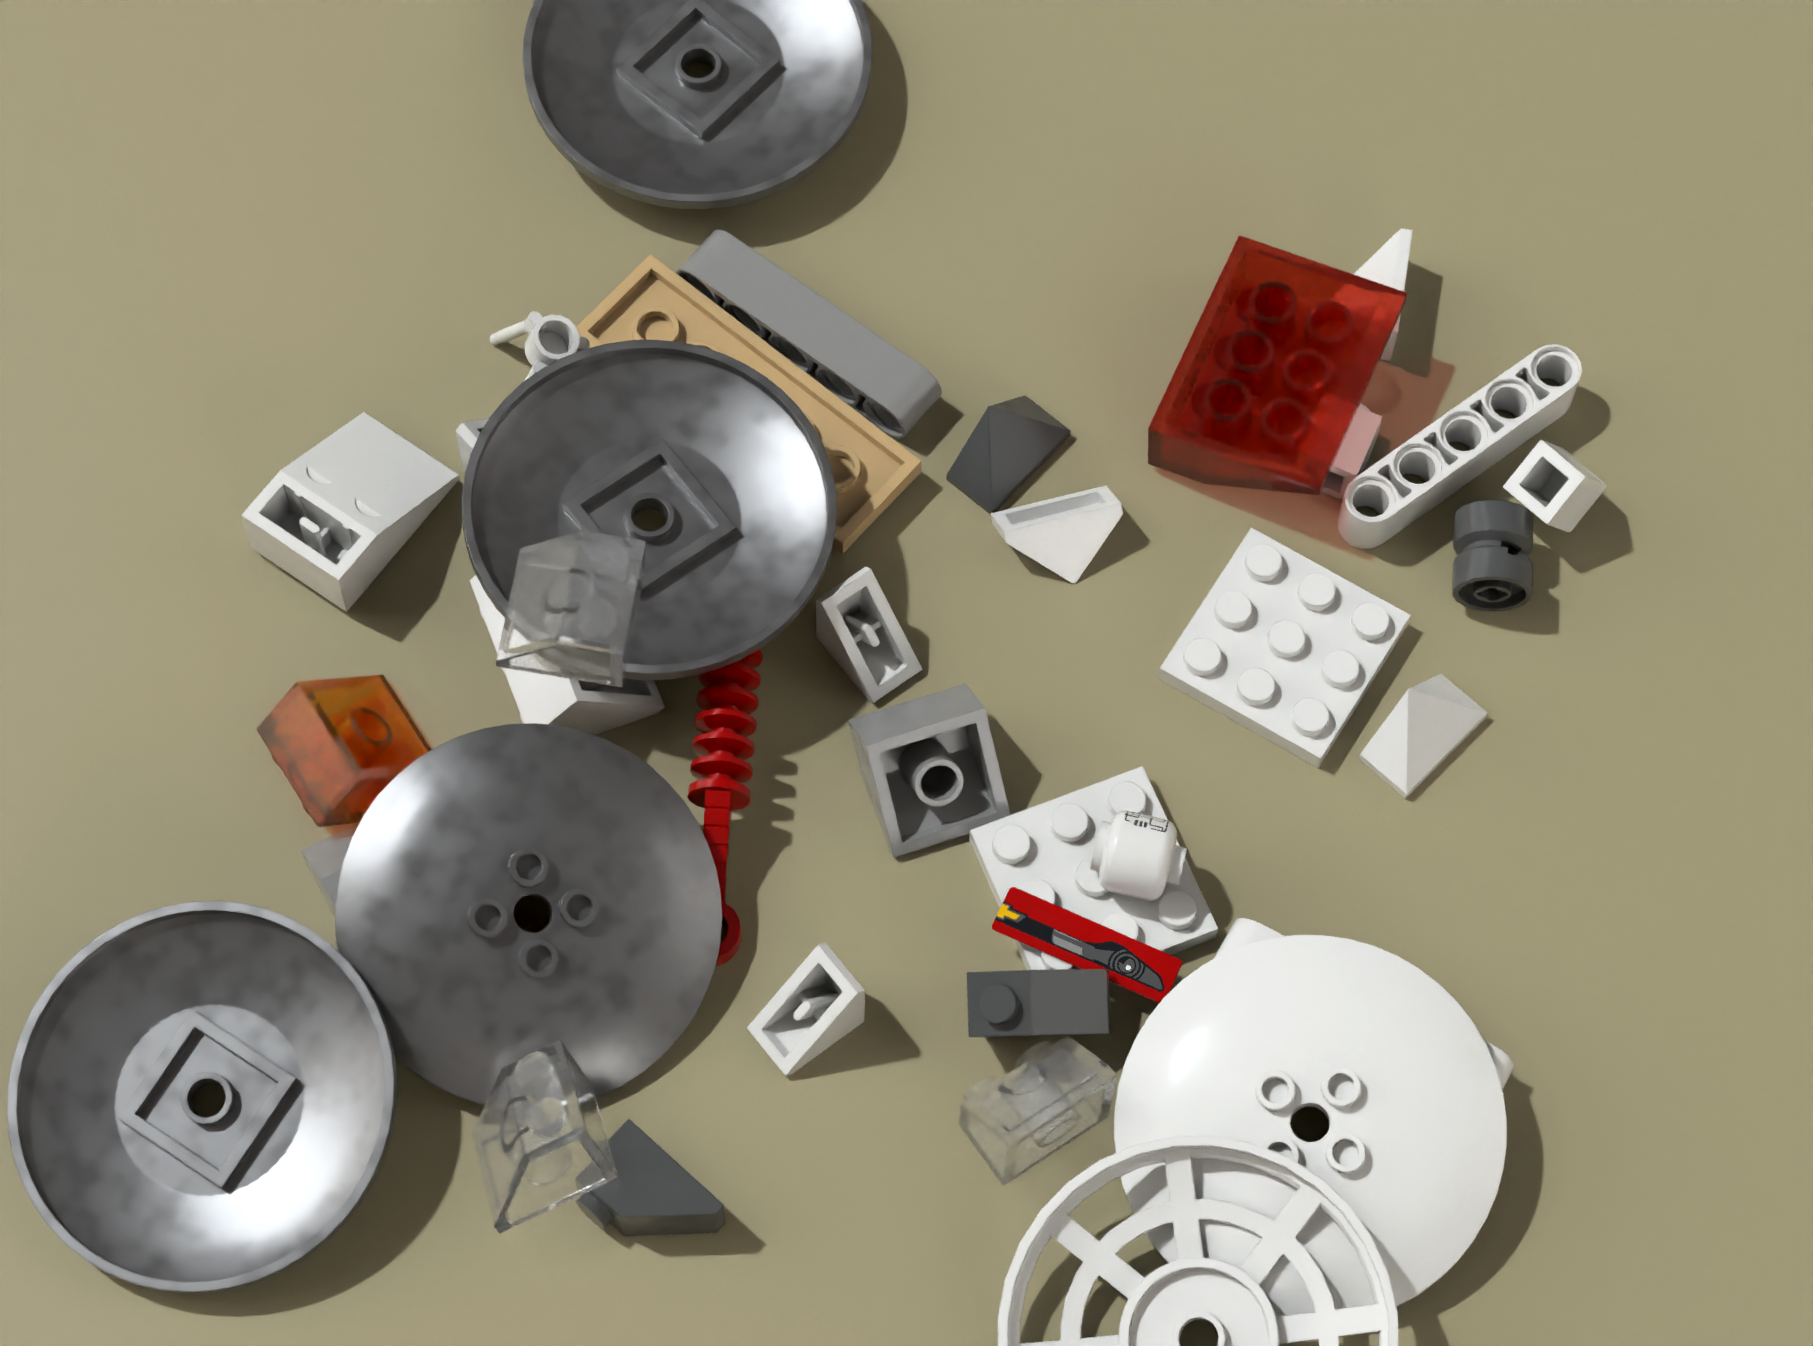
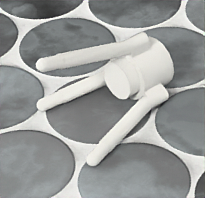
[489,311,590,381]

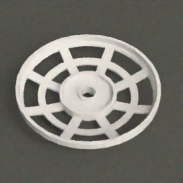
[998,1135,1399,1346]

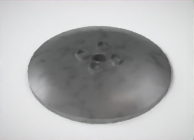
[523,0,872,209]
[462,340,837,680]
[335,723,722,1110]
[7,901,397,1294]

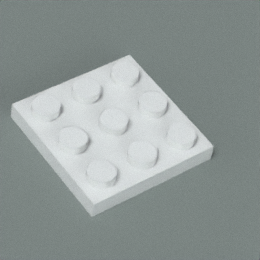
[1158,528,1411,768]
[969,766,1218,970]

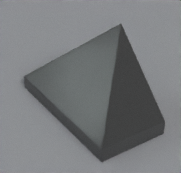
[946,395,1071,515]

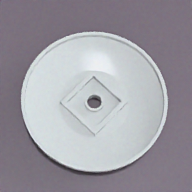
[1114,935,1507,1317]

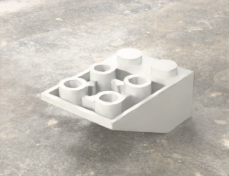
[241,412,460,612]

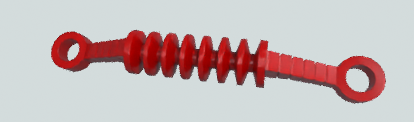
[687,649,763,966]

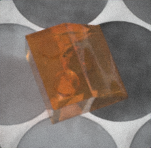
[256,675,432,827]

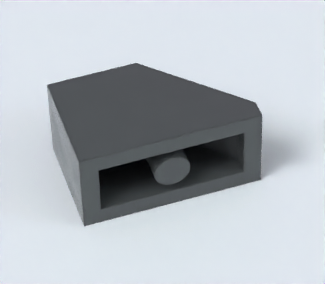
[967,969,1111,1038]
[574,1119,725,1236]

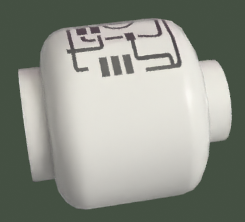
[1090,810,1187,901]

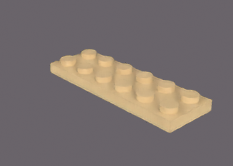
[577,254,922,554]

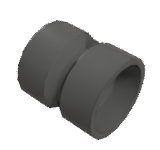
[1452,500,1533,611]

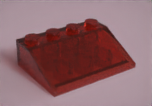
[1148,235,1408,495]

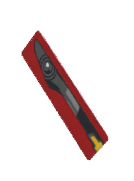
[992,887,1182,1003]

